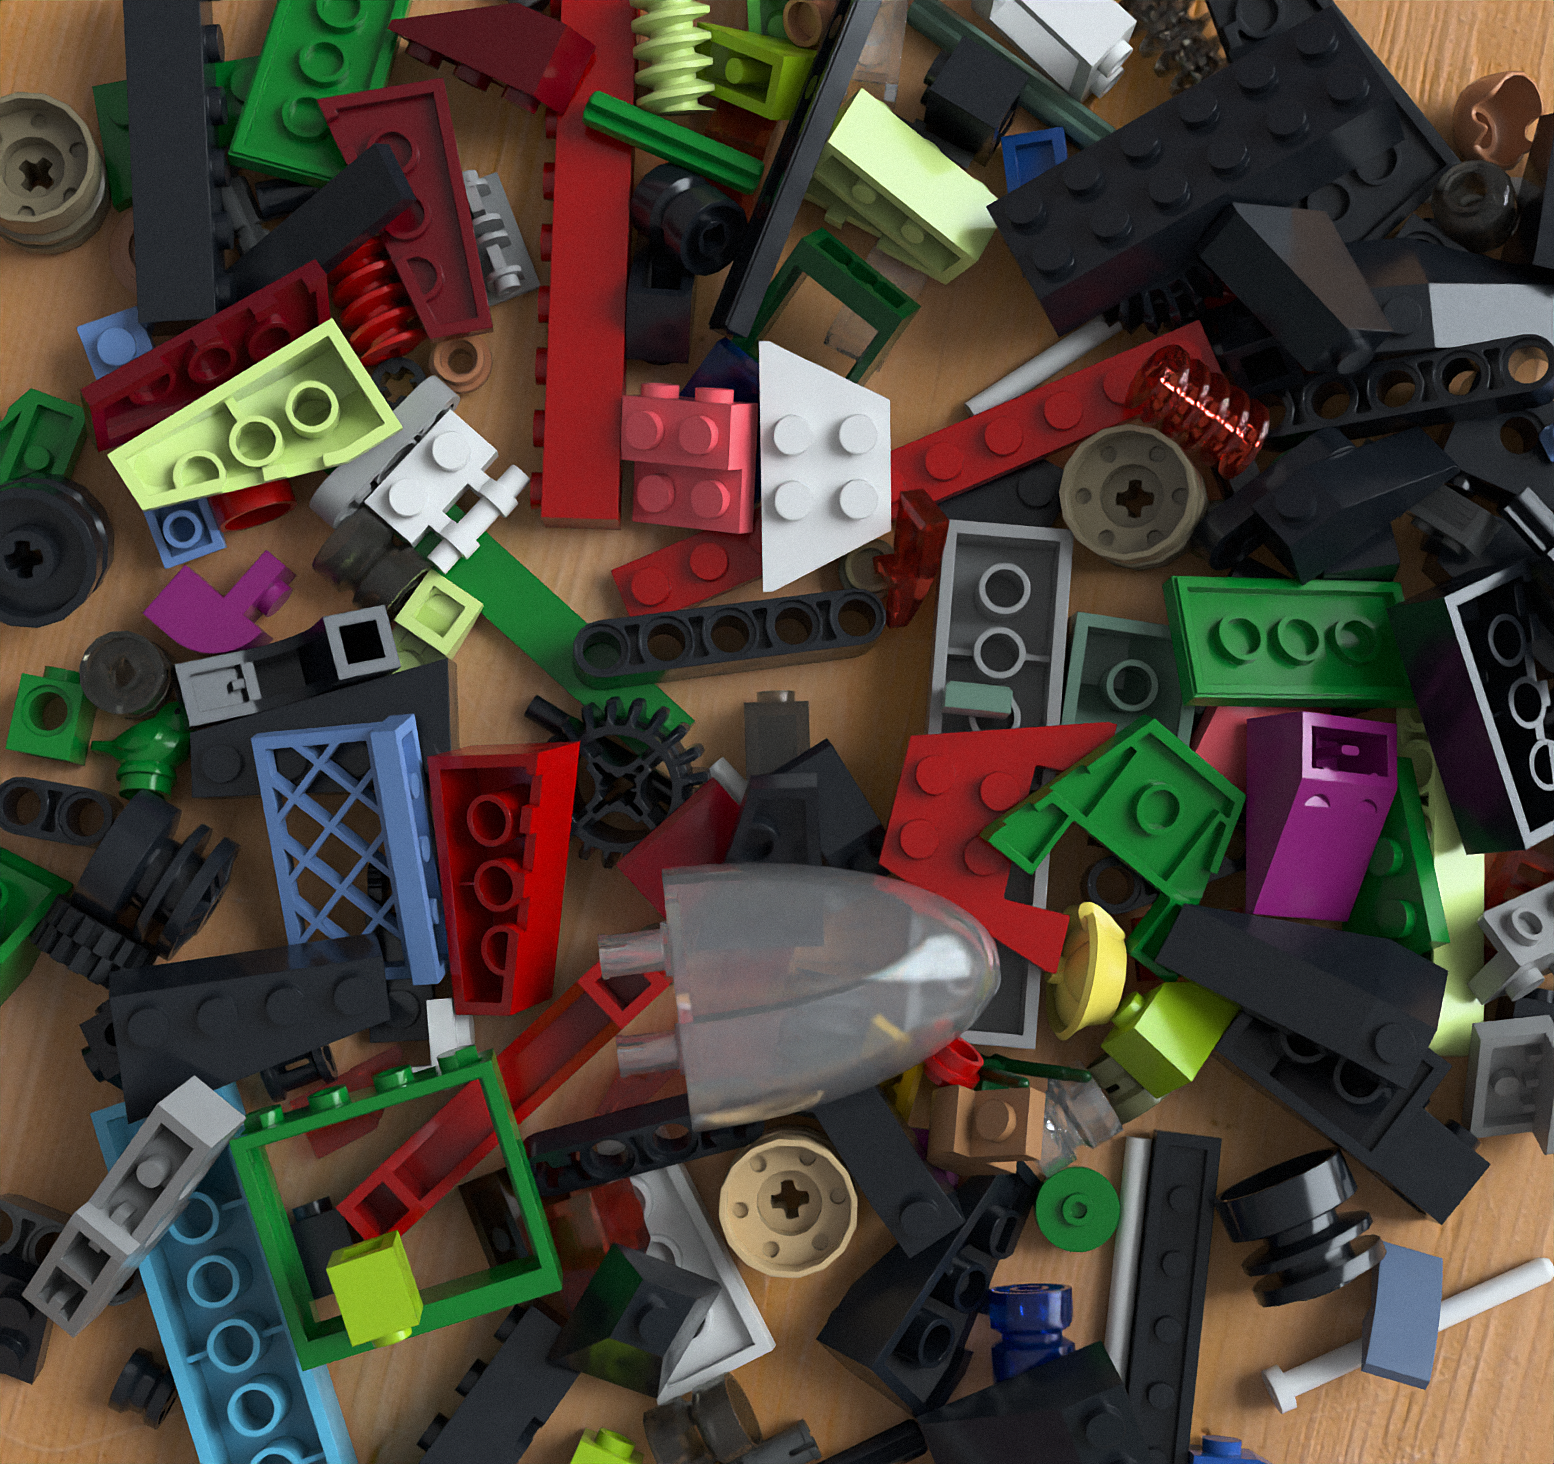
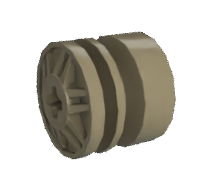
[0,92,112,254]
[1059,424,1209,571]

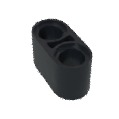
[0,777,124,849]

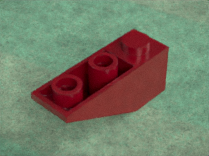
[387,3,596,115]

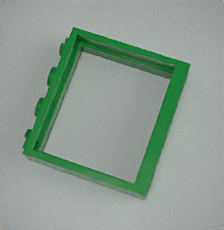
[228,1044,563,1371]

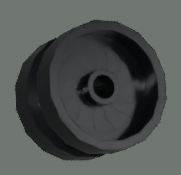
[0,472,114,628]

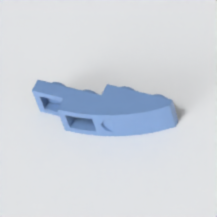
[76,306,227,569]

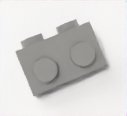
[1467,881,1554,1005]
[1461,1015,1554,1155]

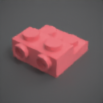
[620,383,759,534]

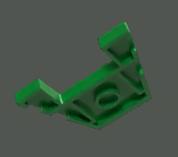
[979,714,1247,983]

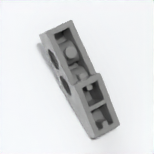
[22,1075,246,1338]

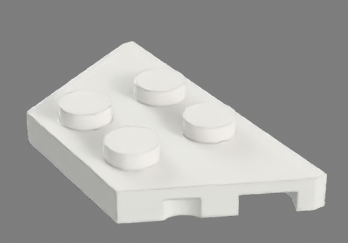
[759,341,891,592]

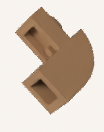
[926,1085,1046,1176]

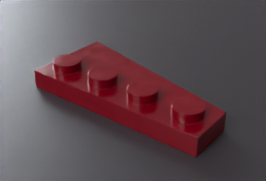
[316,77,493,343]
[80,259,330,453]

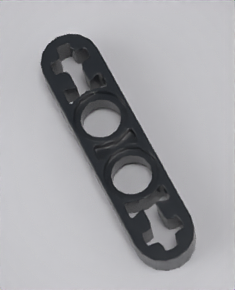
[523,1081,765,1197]

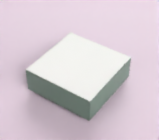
[940,681,1013,720]

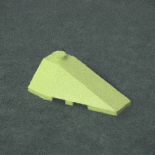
[107,318,403,512]

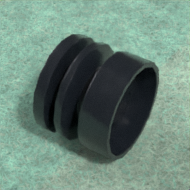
[71,788,241,961]
[1213,1147,1387,1308]

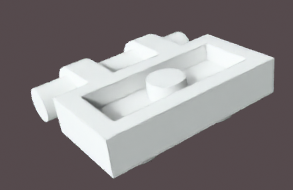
[364,409,531,574]

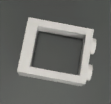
[971,0,1137,104]

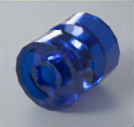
[987,1283,1076,1384]

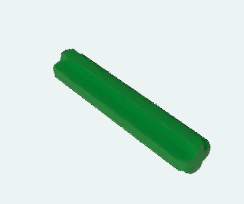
[582,91,765,195]

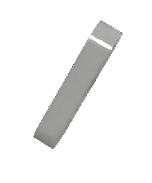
[309,375,460,529]

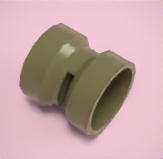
[1084,1052,1171,1125]

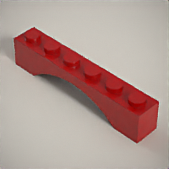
[335,931,675,1240]

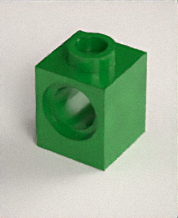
[5,666,101,766]

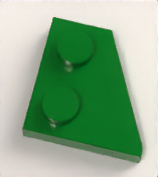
[0,388,88,485]

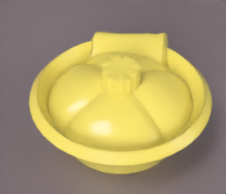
[1044,901,1127,1041]

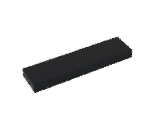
[226,143,417,302]

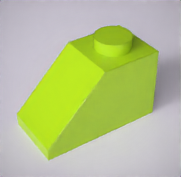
[694,22,817,120]
[1100,982,1240,1099]

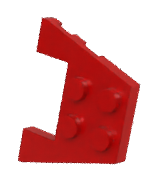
[877,722,1117,974]

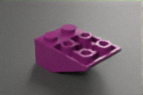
[1246,711,1397,922]

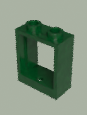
[719,227,922,393]

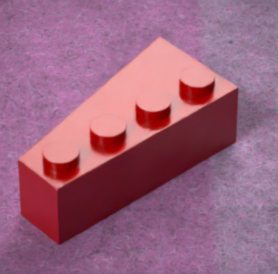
[427,741,580,1016]

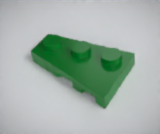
[1342,756,1450,955]

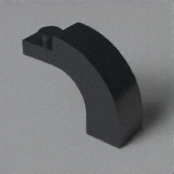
[170,604,401,732]

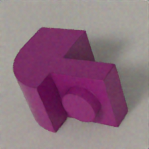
[143,550,297,658]

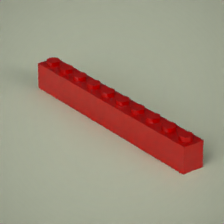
[530,0,641,530]

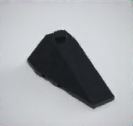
[1152,903,1448,1090]

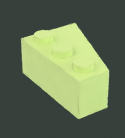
[804,88,998,285]

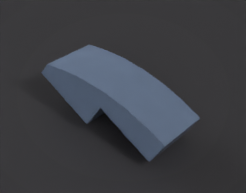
[1361,1241,1443,1390]

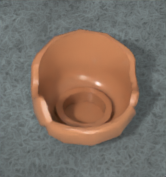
[1452,71,1545,173]

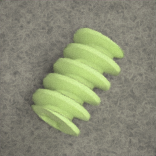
[629,0,716,116]

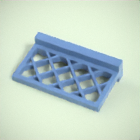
[251,714,450,986]

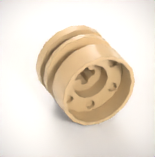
[719,1124,858,1278]

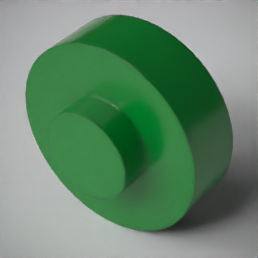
[1033,1165,1120,1252]

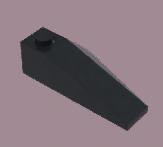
[1344,237,1554,363]
[816,1161,1041,1419]

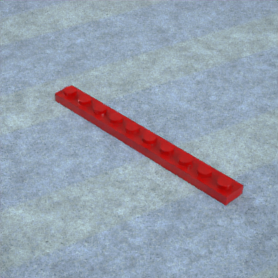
[611,320,1224,616]

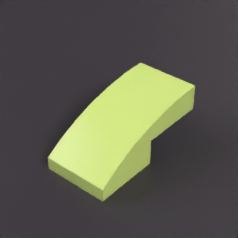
[392,569,484,674]

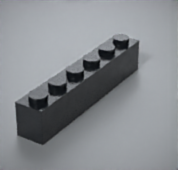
[123,0,237,337]

